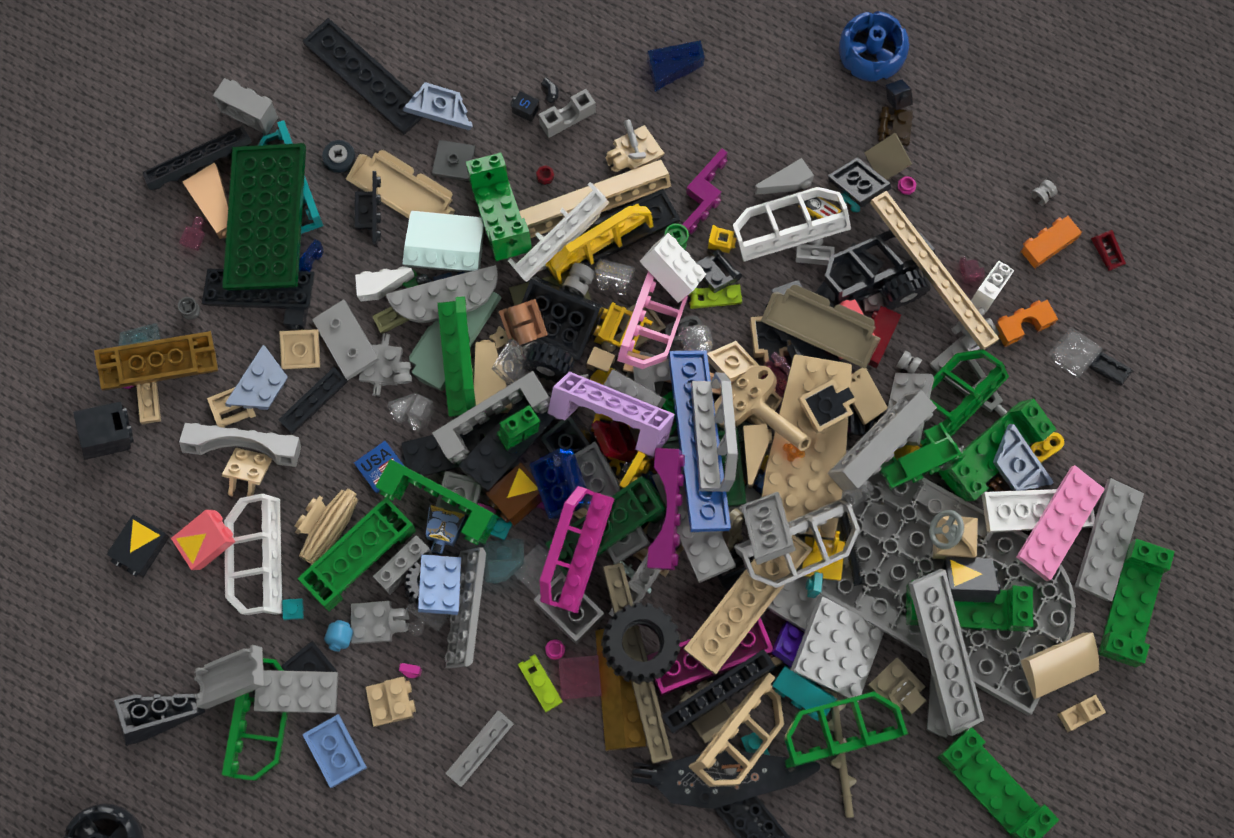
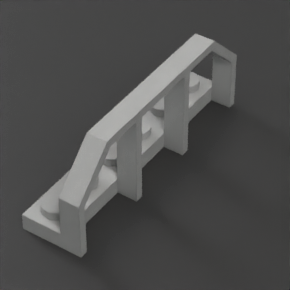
[691,373,738,492]
[734,499,860,588]

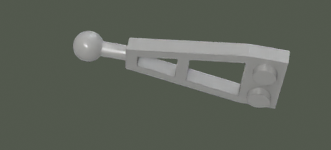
[930,340,1007,417]

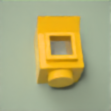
[708,225,737,253]

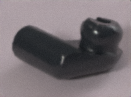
[541,77,559,103]

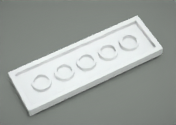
[982,489,1095,532]

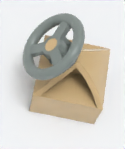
[929,510,978,559]

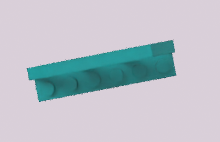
[258,120,324,234]

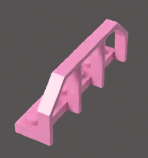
[617,271,688,369]

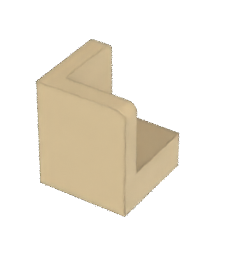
[587,347,615,372]

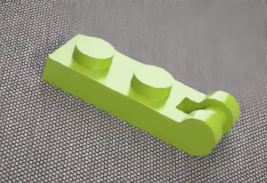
[688,285,742,309]
[518,654,563,712]

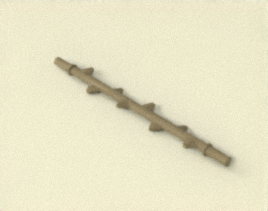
[820,686,856,818]

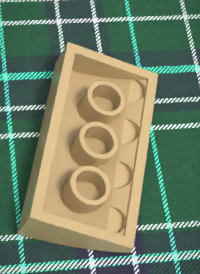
[1020,632,1099,699]

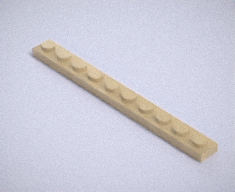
[870,191,999,350]

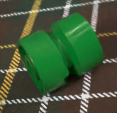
[664,223,689,250]

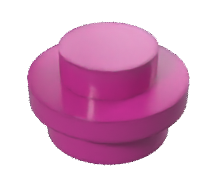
[897,176,916,195]
[545,639,565,660]

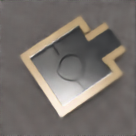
[750,316,791,366]
[798,379,856,434]

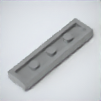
[445,711,513,787]

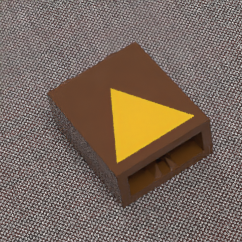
[486,463,549,526]

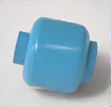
[324,620,353,651]

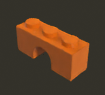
[995,300,1058,347]

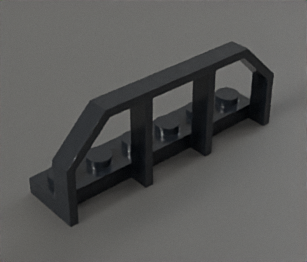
[825,230,935,307]

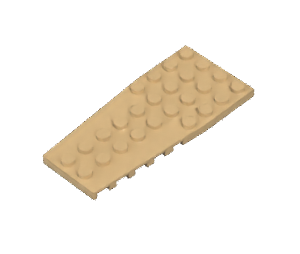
[761,354,852,539]

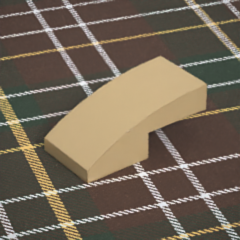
[1058,695,1106,732]

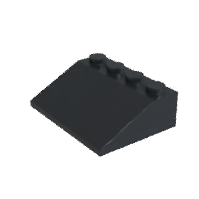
[521,276,605,361]

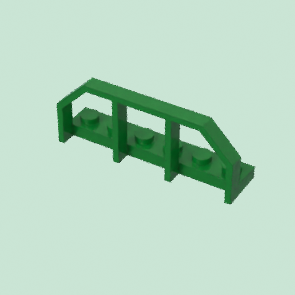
[437,296,476,417]
[920,349,1009,448]
[222,658,288,781]
[784,691,908,768]

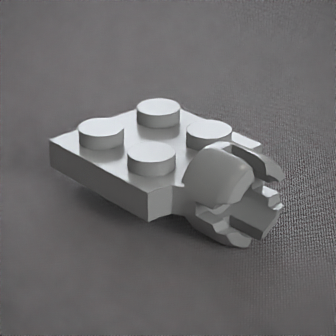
[351,601,409,644]

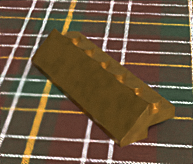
[94,331,218,391]
[595,629,646,751]

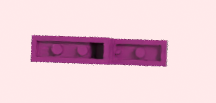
[682,149,728,235]

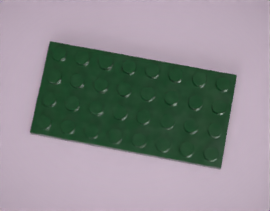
[223,143,306,290]

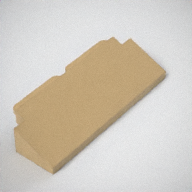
[346,150,456,219]

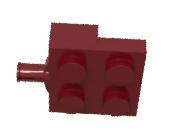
[591,420,638,463]

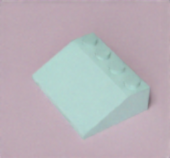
[403,211,484,272]

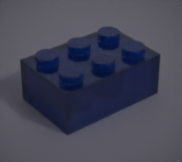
[529,448,591,519]

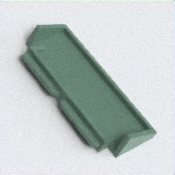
[409,292,502,391]

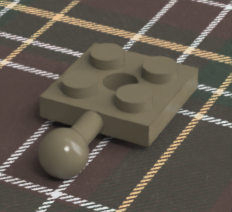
[601,304,666,353]

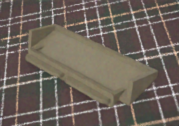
[761,285,881,368]

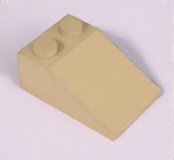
[743,424,772,489]

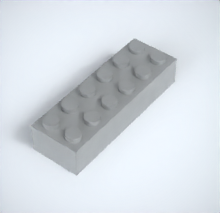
[828,390,937,490]

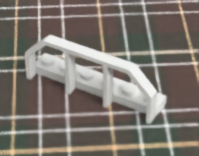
[508,182,610,282]
[733,187,851,261]
[224,494,282,615]

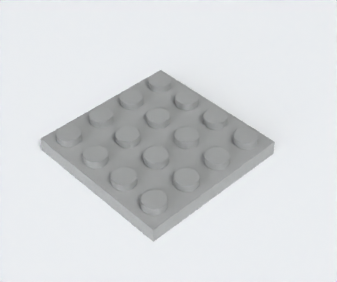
[791,596,884,702]

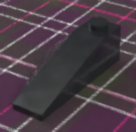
[114,694,205,746]

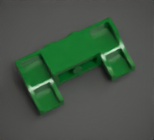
[879,422,962,490]

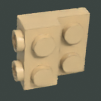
[366,677,416,727]

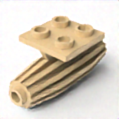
[295,489,358,565]

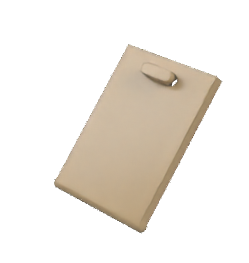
[850,367,888,425]

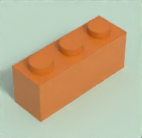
[1021,216,1082,268]

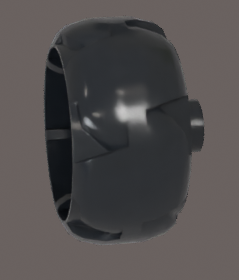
[64,804,144,838]

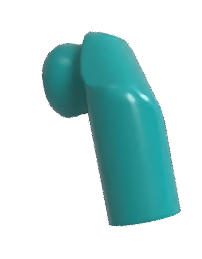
[837,193,860,212]

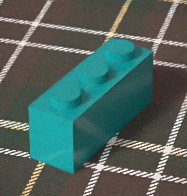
[772,665,838,721]

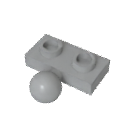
[796,238,834,265]

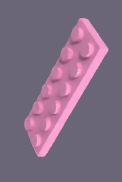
[1016,465,1105,581]

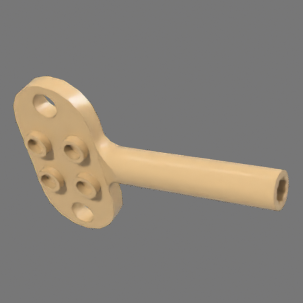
[714,366,811,451]

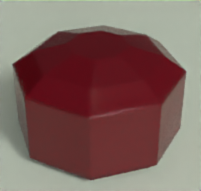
[536,165,554,185]

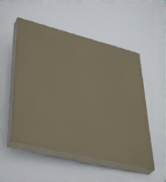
[864,133,912,180]

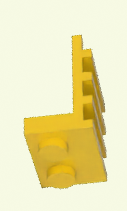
[593,302,653,354]

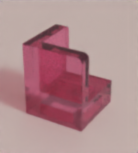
[959,257,985,284]

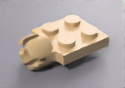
[606,125,664,172]

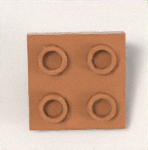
[499,299,548,347]

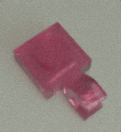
[179,216,206,251]

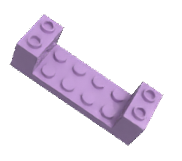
[548,372,675,457]

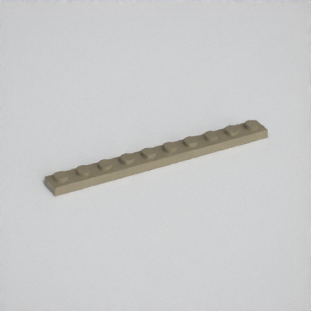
[603,562,672,764]

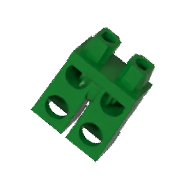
[497,405,540,450]

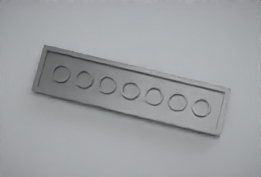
[908,569,984,736]

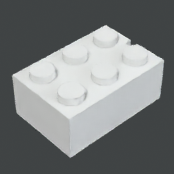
[640,233,706,303]

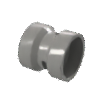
[1031,180,1058,205]
[896,350,922,373]
[391,362,412,384]

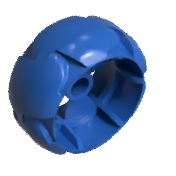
[839,11,909,82]

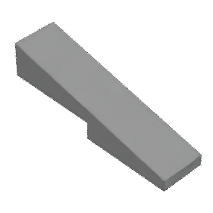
[609,553,661,616]

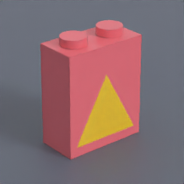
[171,510,236,570]

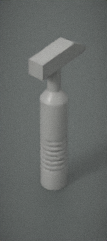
[624,120,646,159]

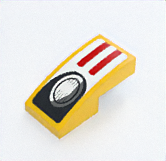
[799,197,841,219]

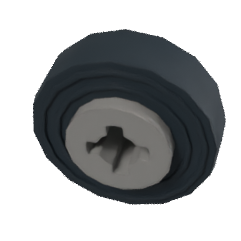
[322,140,356,173]

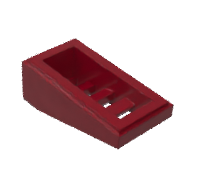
[1091,230,1126,271]

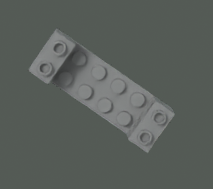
[432,371,550,464]

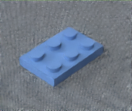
[418,555,461,615]
[302,714,367,789]

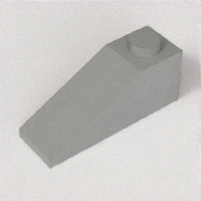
[754,158,814,195]

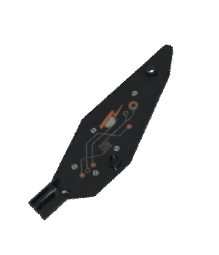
[631,750,820,809]

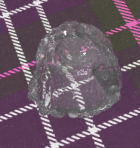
[678,324,713,353]

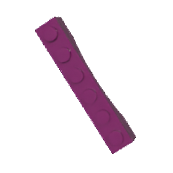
[647,448,685,570]

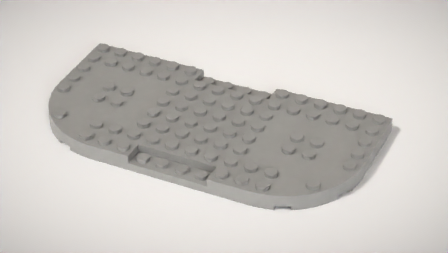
[752,450,1076,716]

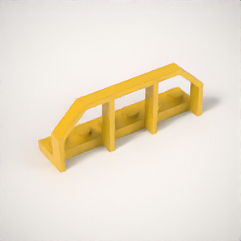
[545,203,654,284]

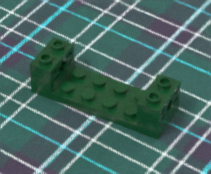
[546,476,667,577]

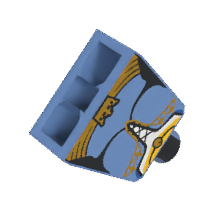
[426,505,467,554]

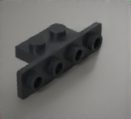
[355,171,381,247]

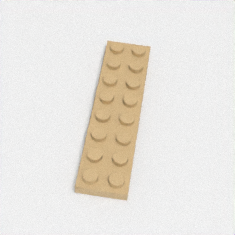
[684,535,812,675]

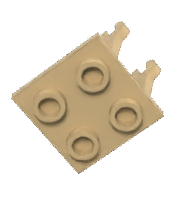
[222,448,272,497]

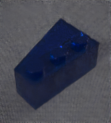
[647,40,705,92]

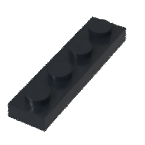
[278,367,348,434]

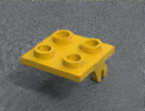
[802,528,845,581]

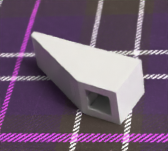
[971,261,1014,315]
[355,267,414,302]

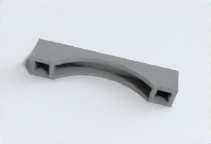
[179,423,301,467]

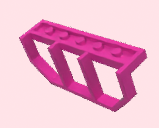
[540,486,615,613]

